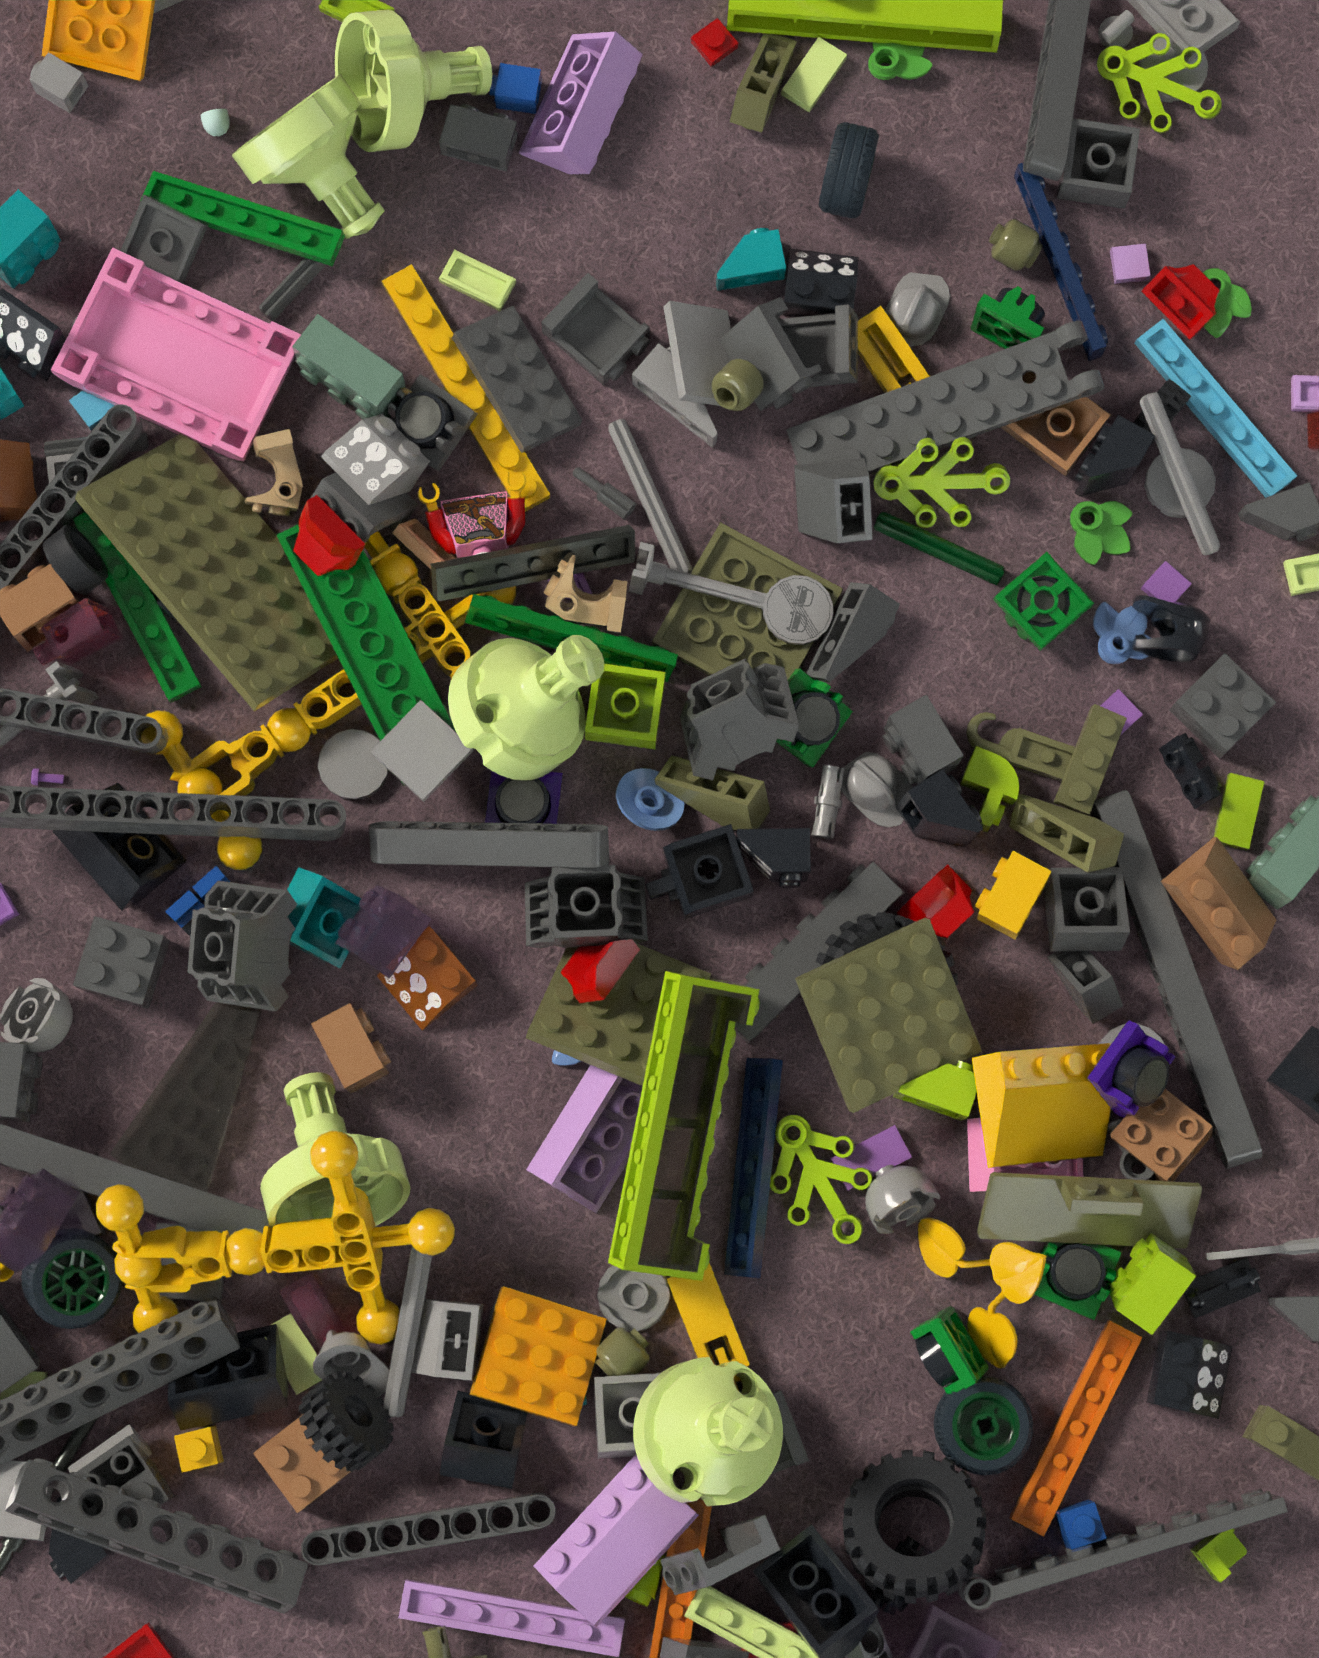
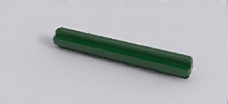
[874,511,1005,585]

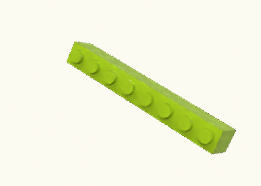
[727,0,1003,53]

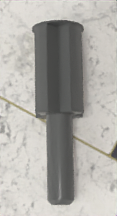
[573,467,637,520]

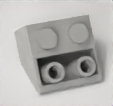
[411,1298,484,1381]

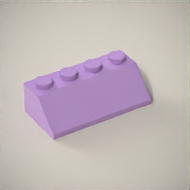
[519,31,643,174]
[526,1065,643,1214]
[534,1455,699,1628]

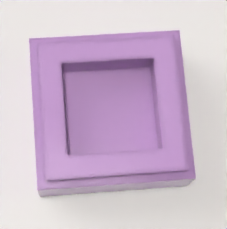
[1110,244,1150,284]
[1291,375,1319,412]

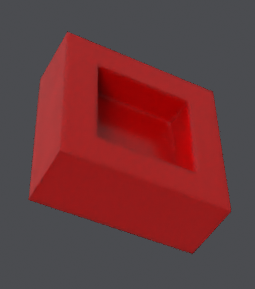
[691,18,738,67]

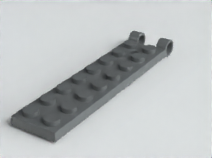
[786,321,1105,475]
[957,1489,1288,1610]

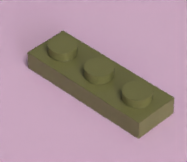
[1053,704,1127,815]

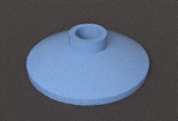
[616,768,684,831]

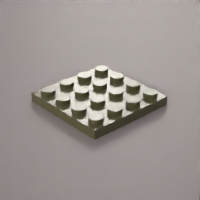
[652,522,843,680]
[795,918,982,1113]
[526,944,711,1086]

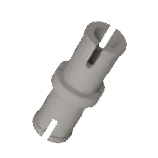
[811,765,845,839]

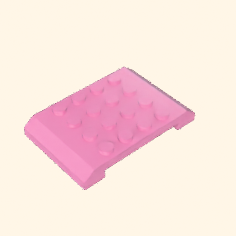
[51,247,301,462]

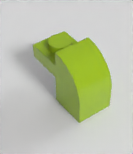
[960,746,1019,832]

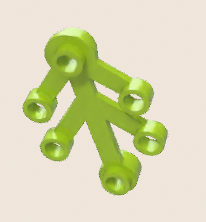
[1097,33,1222,133]
[873,437,1010,528]
[770,1115,873,1244]

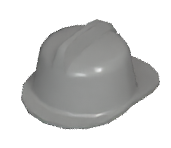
[885,272,950,347]
[841,752,913,827]
[313,1330,389,1398]

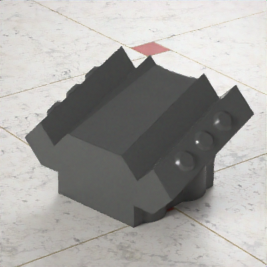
[680,658,799,780]
[525,865,648,949]
[187,881,297,1011]

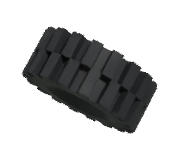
[298,1371,394,1472]

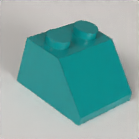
[287,867,373,969]

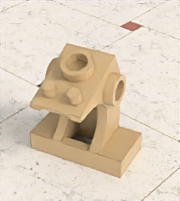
[245,429,303,516]
[543,555,627,633]

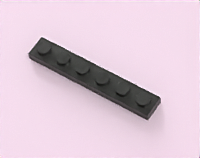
[431,525,635,601]

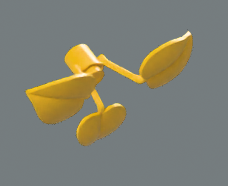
[918,1217,1046,1369]

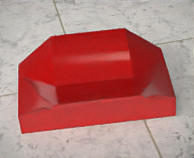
[1141,264,1220,340]
[293,495,366,576]
[896,864,975,938]
[561,939,640,1003]

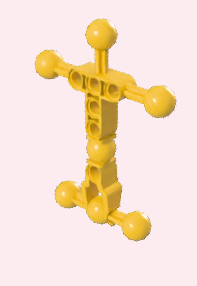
[96,1130,455,1345]

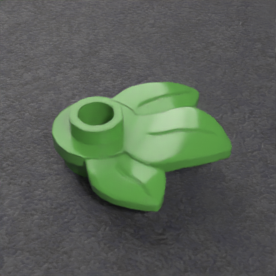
[868,42,932,80]
[1203,268,1252,338]
[1070,501,1132,565]

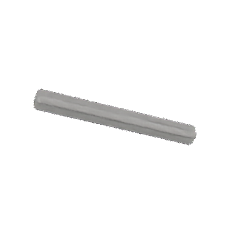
[1140,392,1220,555]
[608,419,692,574]
[383,1247,432,1417]

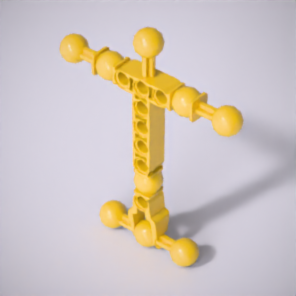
[141,531,516,870]

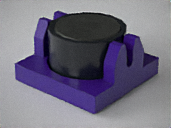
[485,771,563,824]
[1088,1020,1175,1118]

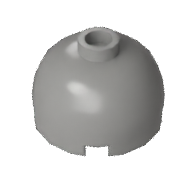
[0,978,73,1052]
[865,1165,941,1234]

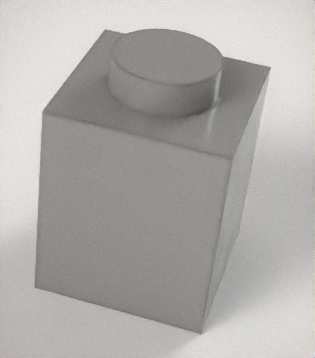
[29,52,88,113]

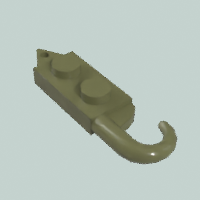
[966,712,1075,782]

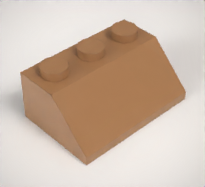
[1000,372,1110,477]
[1160,837,1276,970]

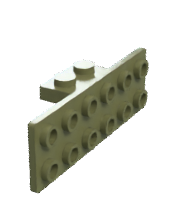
[977,1172,1202,1249]

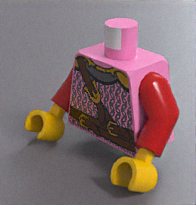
[418,472,527,558]

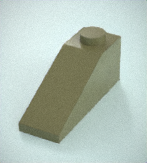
[730,33,797,133]
[654,755,770,830]
[1009,794,1124,873]
[1242,1405,1319,1481]

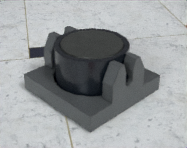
[388,374,478,471]

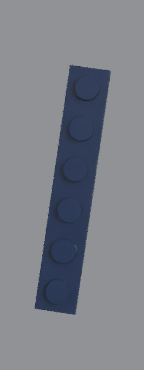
[1014,163,1108,361]
[724,1058,783,1278]

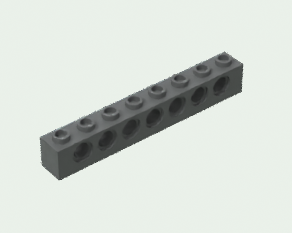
[0,1296,240,1465]
[5,1459,308,1614]

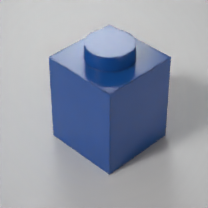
[490,63,542,114]
[1055,1499,1107,1550]

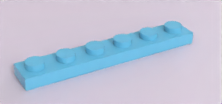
[1134,319,1297,498]

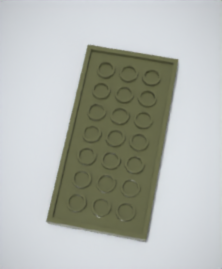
[75,434,338,712]

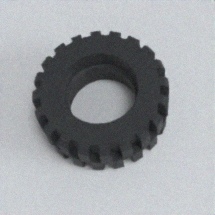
[843,1449,986,1604]

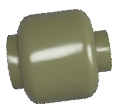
[988,219,1042,271]
[711,359,764,411]
[596,1328,650,1376]

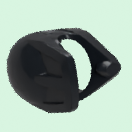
[1132,595,1211,662]

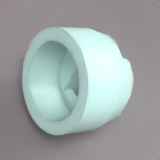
[200,109,230,136]

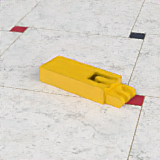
[858,306,930,393]
[667,1263,750,1391]

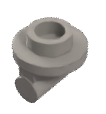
[1098,10,1135,48]

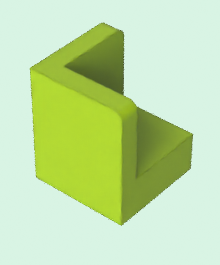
[1191,1529,1247,1583]

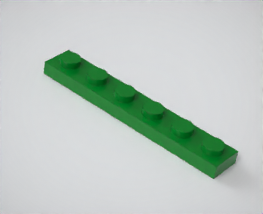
[140,171,345,267]
[73,512,202,703]
[464,594,678,682]

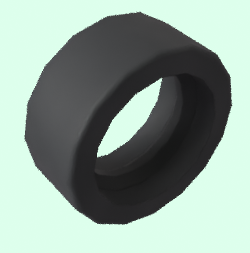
[43,525,108,595]

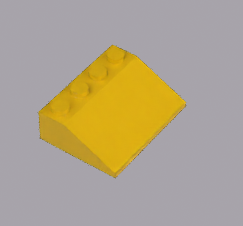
[972,1043,1111,1168]

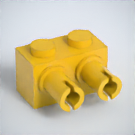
[975,851,1052,940]

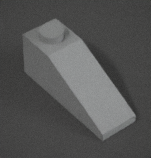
[632,343,718,448]

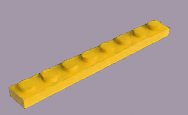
[382,264,551,512]

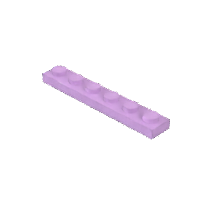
[398,1579,625,1657]

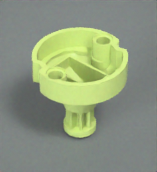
[335,10,492,152]
[232,74,385,239]
[448,635,604,780]
[260,1072,410,1228]
[633,1357,783,1507]

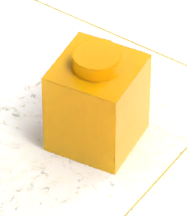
[174,1425,224,1473]

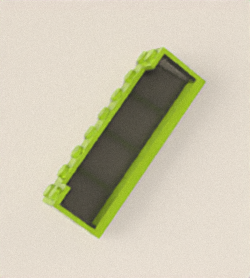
[608,971,760,1281]

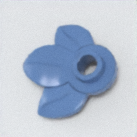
[1093,602,1151,664]

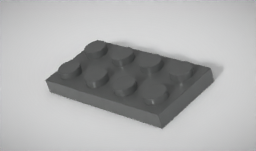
[452,306,583,453]

